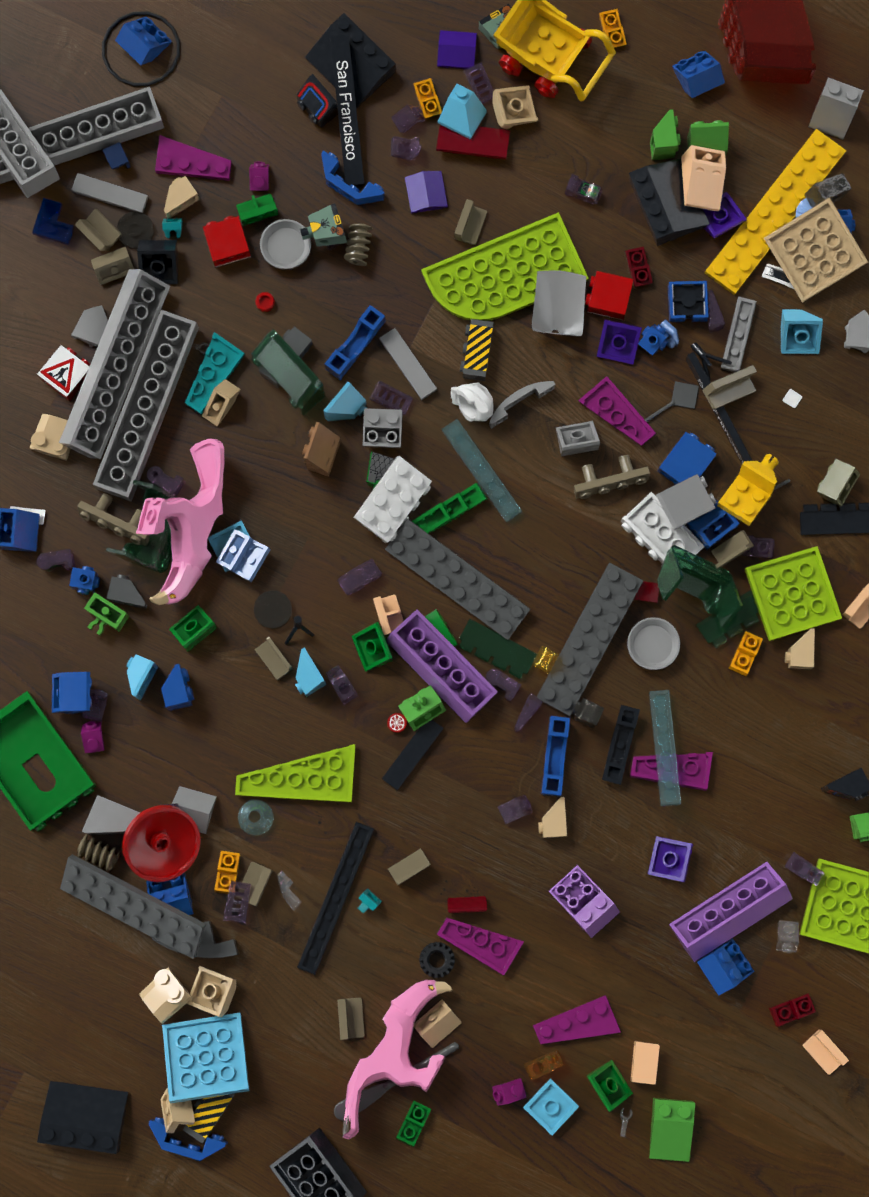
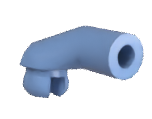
[660,320,679,348]

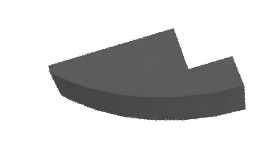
[152,921,239,958]

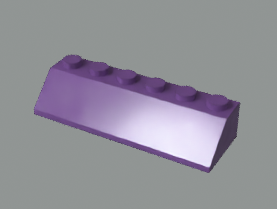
[386,610,498,723]
[669,862,793,962]

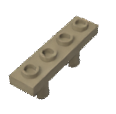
[574,455,650,499]
[77,493,150,546]

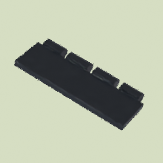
[800,503,869,535]

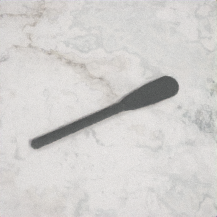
[334,1042,459,1121]

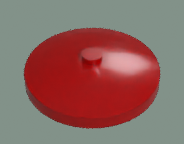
[122,805,201,882]

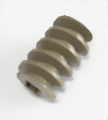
[344,223,373,266]
[77,834,121,872]

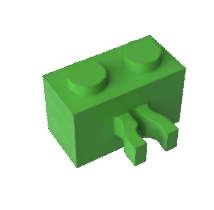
[84,593,130,636]
[398,685,446,731]

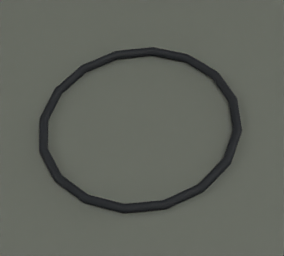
[102,11,180,86]

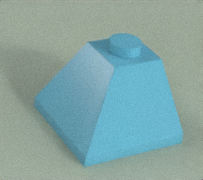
[438,84,487,139]
[781,309,823,354]
[323,382,367,421]
[295,647,326,697]
[126,654,158,701]

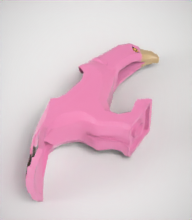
[136,439,224,605]
[343,980,452,1140]

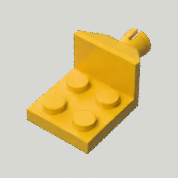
[717,454,779,526]

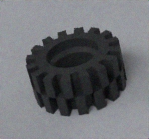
[419,942,455,978]

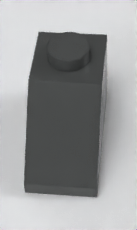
[107,575,148,609]

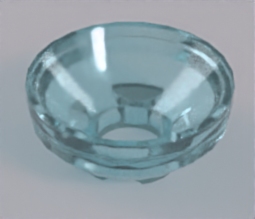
[238,800,273,835]

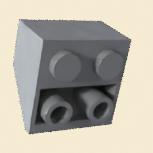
[363,408,403,448]

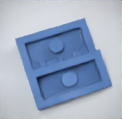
[216,529,271,583]

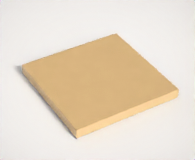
[764,198,868,303]

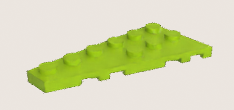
[235,744,356,803]

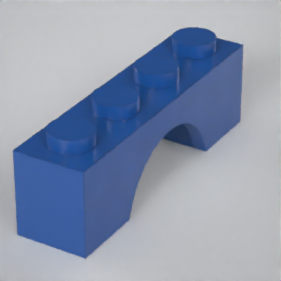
[324,305,386,381]
[541,716,570,797]

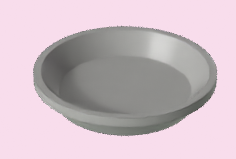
[260,219,311,269]
[627,618,680,670]

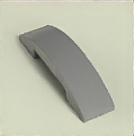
[489,381,555,429]

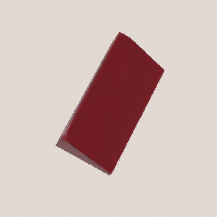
[447,896,487,913]

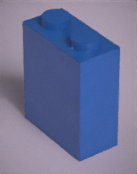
[657,432,716,485]

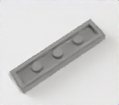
[71,173,149,214]
[720,297,757,373]
[379,328,437,401]

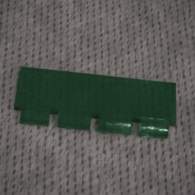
[696,590,760,648]
[459,619,537,679]

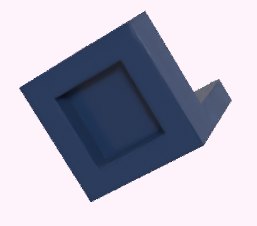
[103,142,131,170]

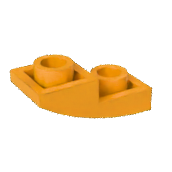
[599,9,627,48]
[413,78,442,119]
[729,631,763,676]
[214,851,240,895]

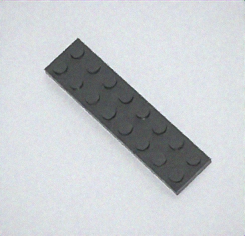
[385,519,531,640]
[536,562,643,716]
[60,854,206,959]

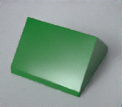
[169,605,217,652]
[351,622,393,672]
[586,1060,633,1112]

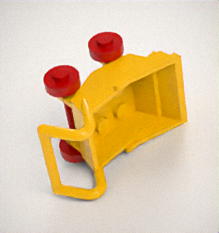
[493,0,616,101]

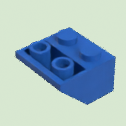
[115,17,172,65]
[672,51,725,98]
[686,499,740,550]
[0,508,40,552]
[161,664,195,711]
[52,672,92,714]
[146,872,193,915]
[697,938,754,996]

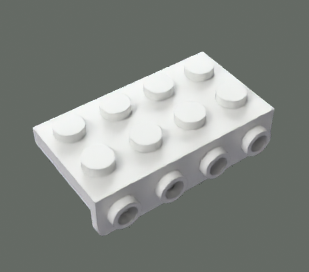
[353,456,432,543]
[621,492,705,575]

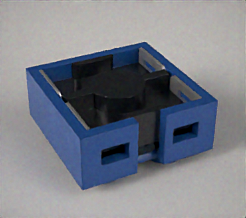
[668,281,708,322]

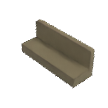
[702,365,757,410]

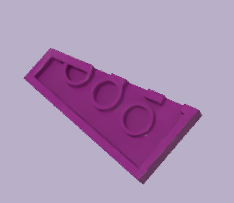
[155,135,232,181]
[578,376,656,446]
[630,752,713,791]
[437,918,524,975]
[533,995,621,1044]

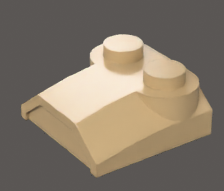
[492,85,538,129]
[30,414,71,461]
[186,966,236,1017]
[139,968,192,1024]

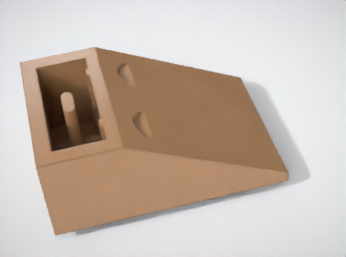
[302,422,341,477]

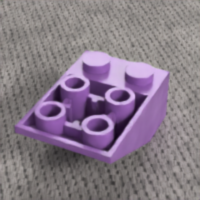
[549,865,620,938]

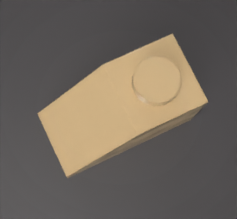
[164,176,199,219]
[202,379,240,426]
[785,629,815,669]
[538,797,567,838]

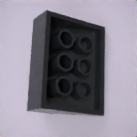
[305,13,396,109]
[629,159,710,246]
[37,1081,129,1154]
[269,1127,367,1197]

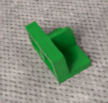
[236,194,278,226]

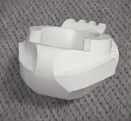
[451,382,493,421]

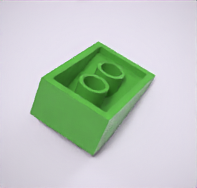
[649,1098,695,1162]

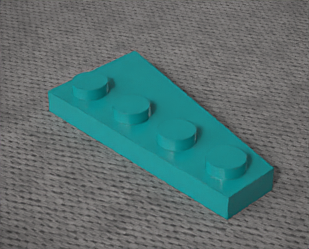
[185,332,245,415]

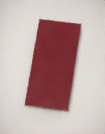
[436,125,510,160]

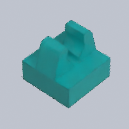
[162,218,183,238]
[357,888,382,913]

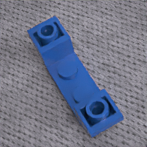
[321,150,385,205]
[149,1117,228,1161]

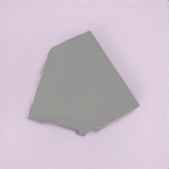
[70,305,108,348]
[844,310,869,353]

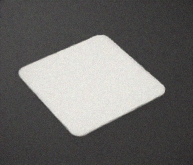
[783,389,802,408]

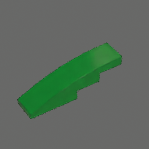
[412,483,487,534]

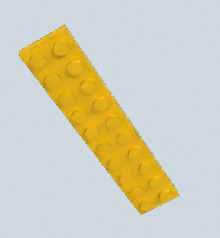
[705,129,846,295]

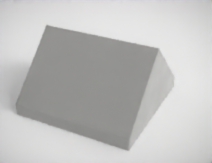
[556,421,600,456]
[171,786,217,834]

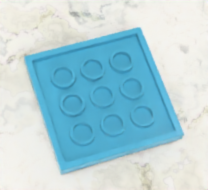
[162,1013,249,1104]

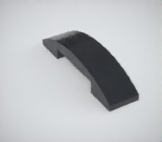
[602,705,640,785]

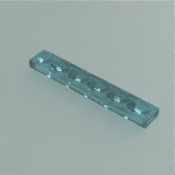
[442,419,522,523]
[649,690,681,806]

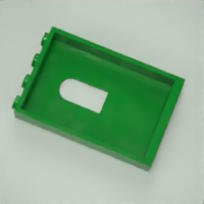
[0,691,97,832]

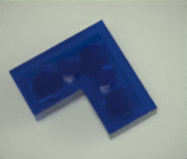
[32,198,74,245]

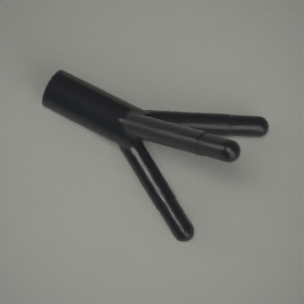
[691,342,732,380]
[285,616,314,645]

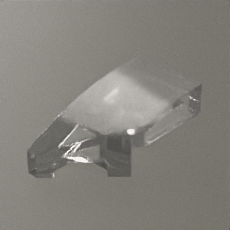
[278,871,301,911]

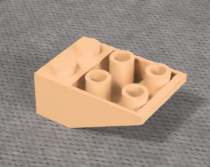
[681,145,726,211]

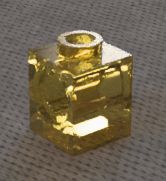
[532,646,559,674]

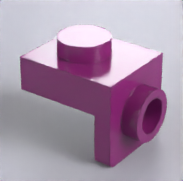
[249,161,269,190]
[81,721,105,753]
[492,1078,527,1106]

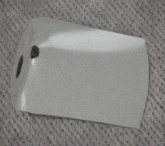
[532,271,586,336]

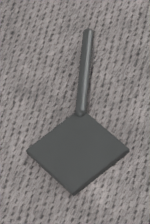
[644,381,699,422]

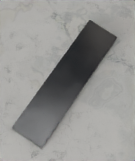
[382,720,443,791]

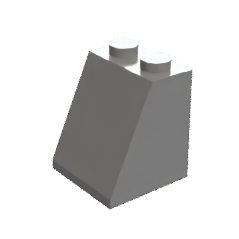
[808,78,864,140]
[656,474,717,530]
[82,795,140,835]

